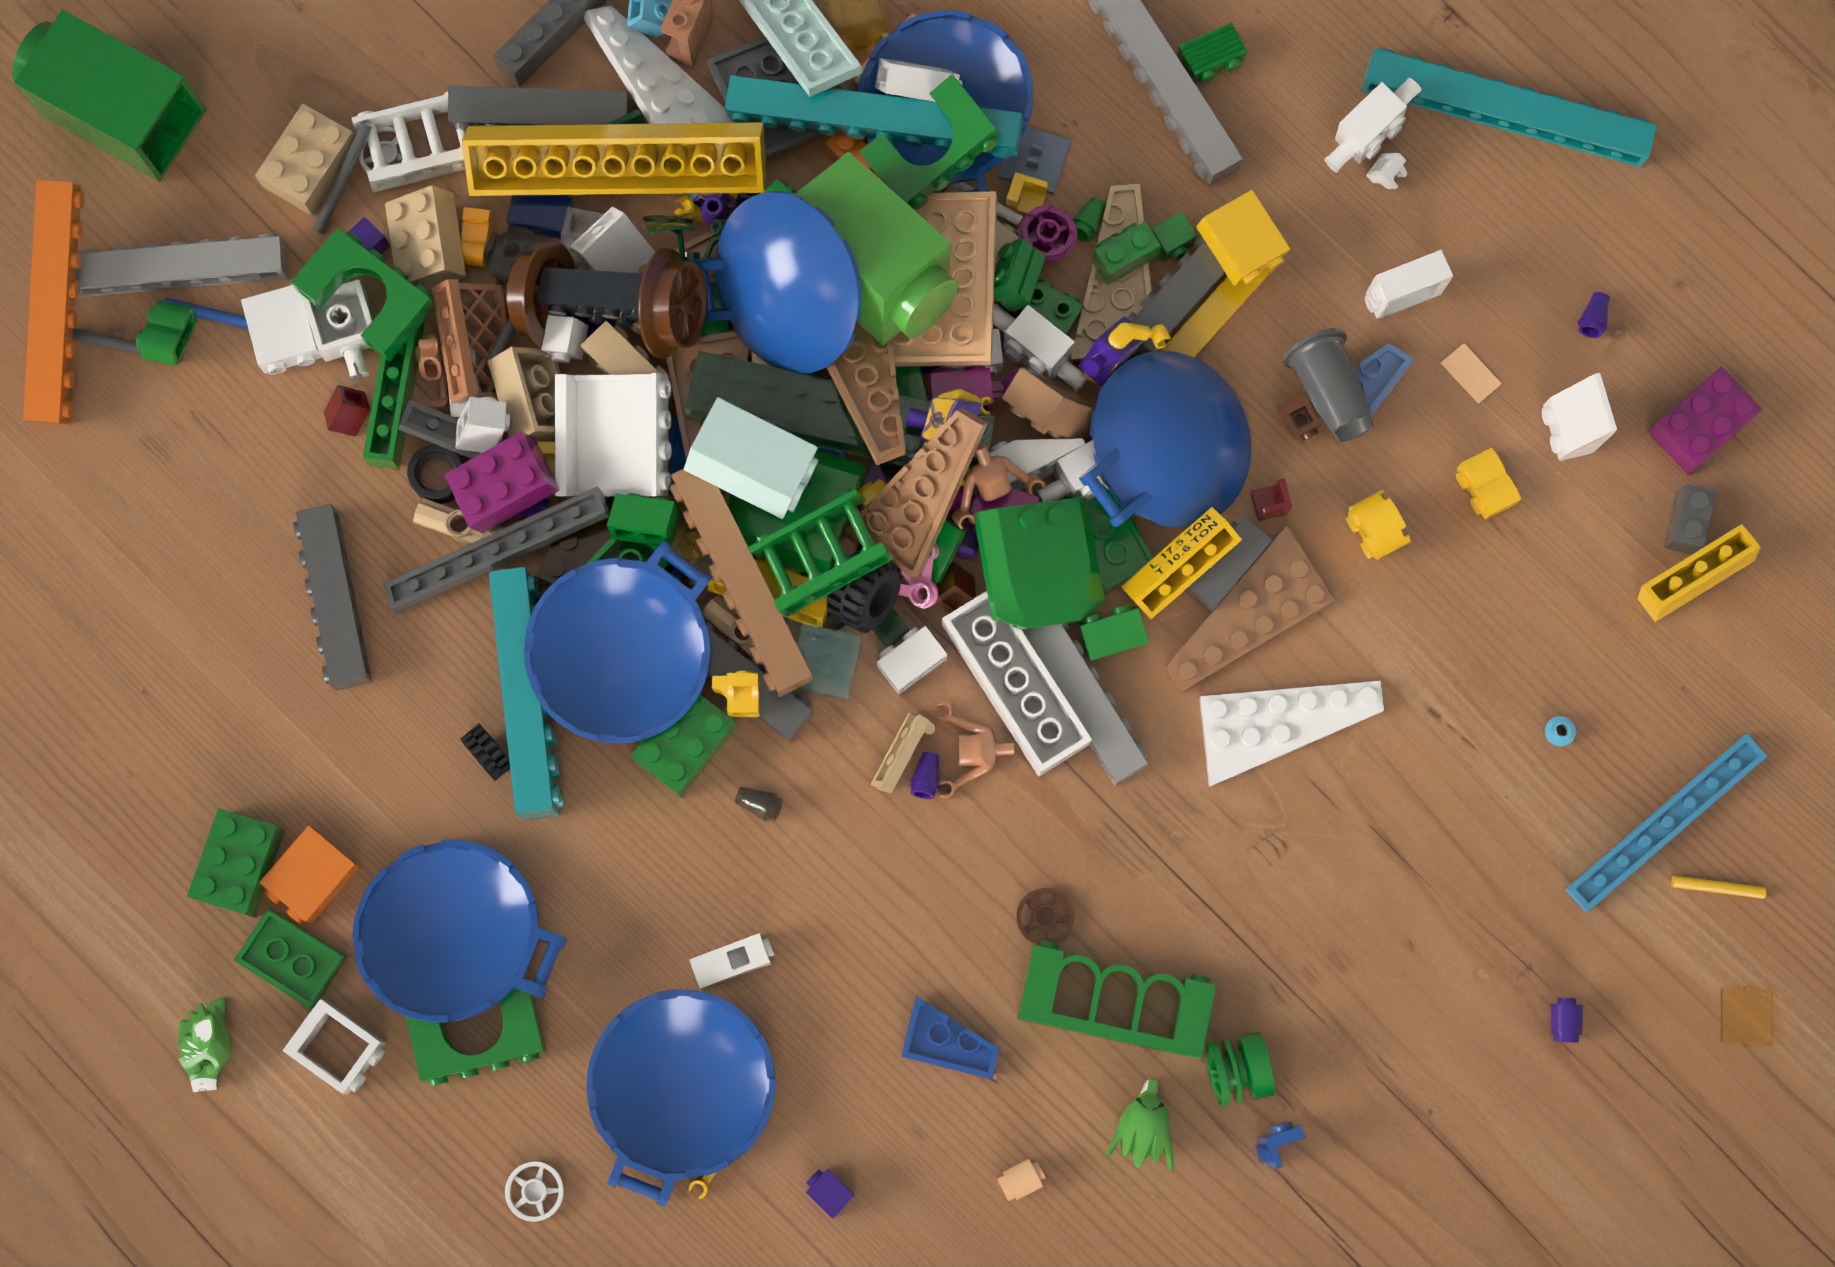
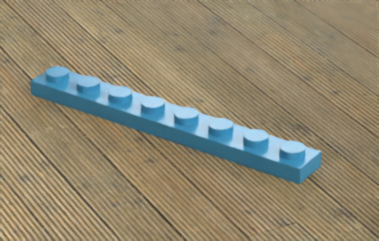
[1565,733,1767,913]

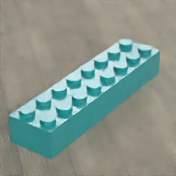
[489,567,564,820]

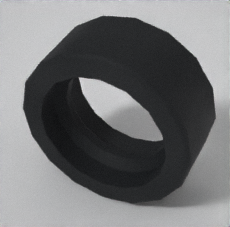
[407,444,464,504]

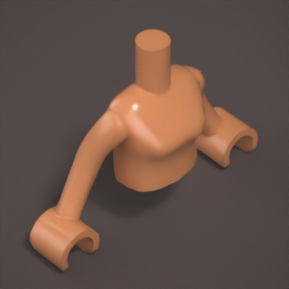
[415,329,450,415]
[952,443,1045,530]
[936,702,1014,800]

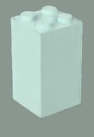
[684,397,819,519]

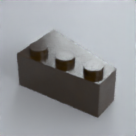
[536,495,612,587]

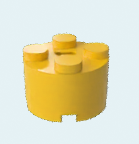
[1346,490,1411,560]

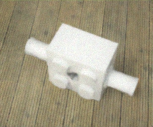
[1324,78,1421,173]
[302,279,375,380]
[993,303,1087,392]
[1035,440,1108,502]

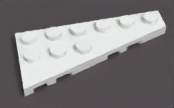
[583,5,735,124]
[1199,681,1384,787]

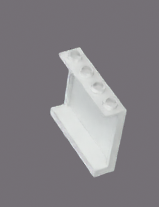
[555,373,671,496]

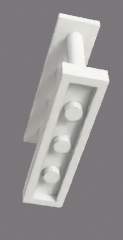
[352,91,466,193]

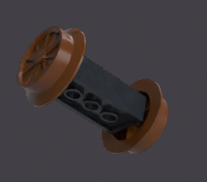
[507,241,708,358]

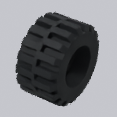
[826,549,902,633]

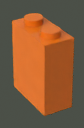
[259,825,361,924]

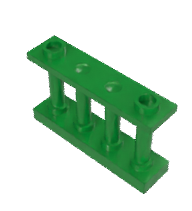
[748,489,894,617]

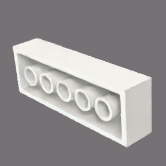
[942,591,1092,777]

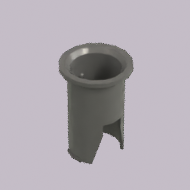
[1283,328,1374,443]

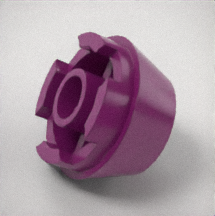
[1018,205,1077,262]

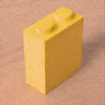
[1196,190,1290,286]

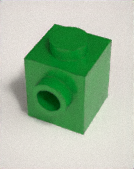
[1151,212,1197,262]

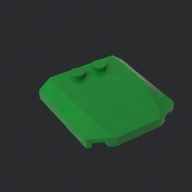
[728,450,867,574]
[974,497,1105,630]

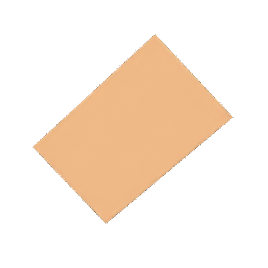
[1441,343,1502,404]

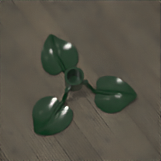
[643,215,721,262]

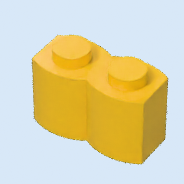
[1456,448,1521,520]

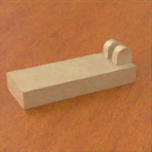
[870,713,935,793]

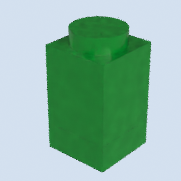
[12,9,206,182]

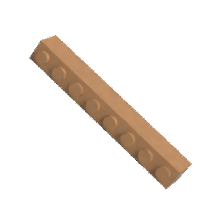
[669,469,813,697]

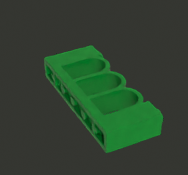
[1017,941,1216,1059]

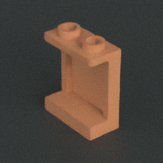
[661,0,714,68]

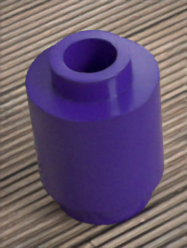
[1551,998,1583,1043]

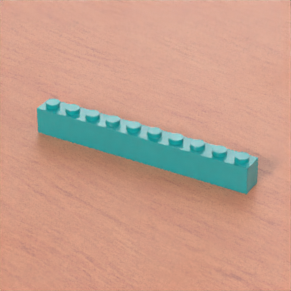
[1361,48,1657,167]
[724,75,1024,159]

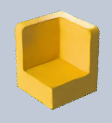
[1006,172,1049,215]

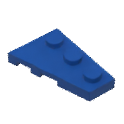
[901,996,999,1079]

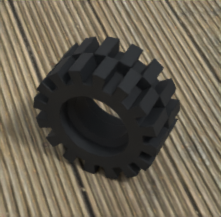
[460,723,510,781]

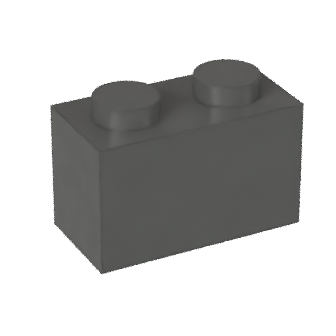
[1664,484,1716,555]

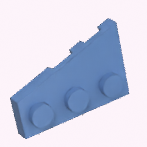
[1355,343,1413,417]

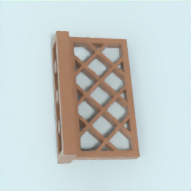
[432,279,512,404]

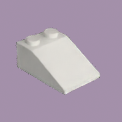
[1542,373,1617,461]
[989,439,1085,490]

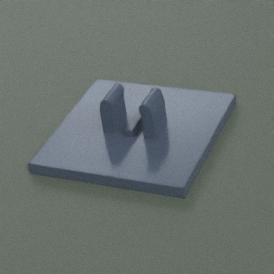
[998,127,1071,194]

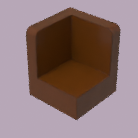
[934,561,976,613]

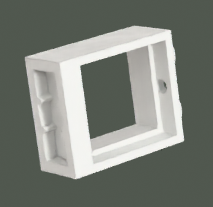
[875,58,962,102]
[1365,250,1453,320]
[283,999,386,1094]

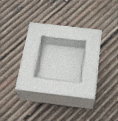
[1366,153,1407,189]

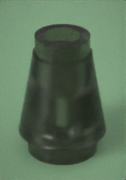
[735,787,783,822]

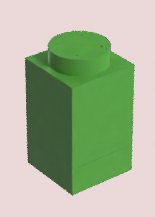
[795,151,958,346]

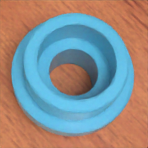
[1545,716,1576,747]

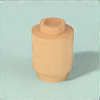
[997,1158,1046,1201]

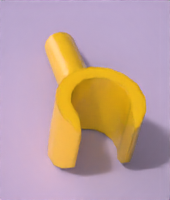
[689,1172,717,1199]

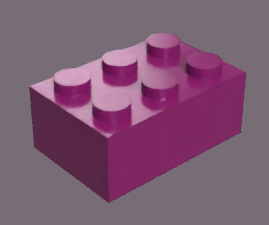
[1647,366,1763,475]
[444,431,559,534]

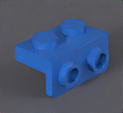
[1255,1121,1306,1169]

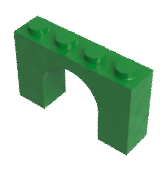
[860,74,1002,210]
[291,228,435,362]
[406,978,547,1087]

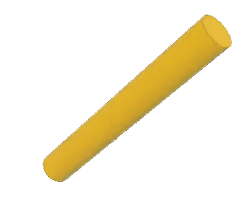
[1671,875,1766,899]

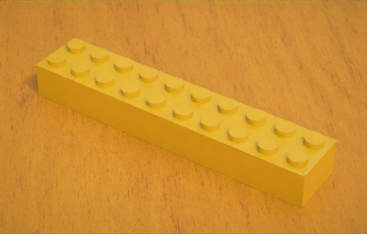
[462,123,767,196]

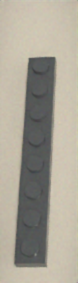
[383,486,610,613]

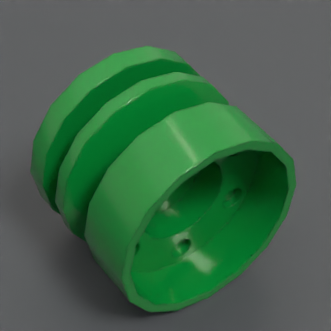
[1206,1032,1275,1107]

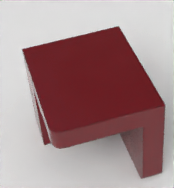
[324,385,370,436]
[1250,479,1292,521]

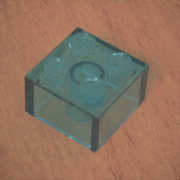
[796,624,862,701]

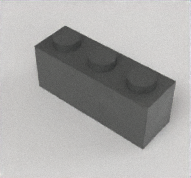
[1184,517,1272,613]

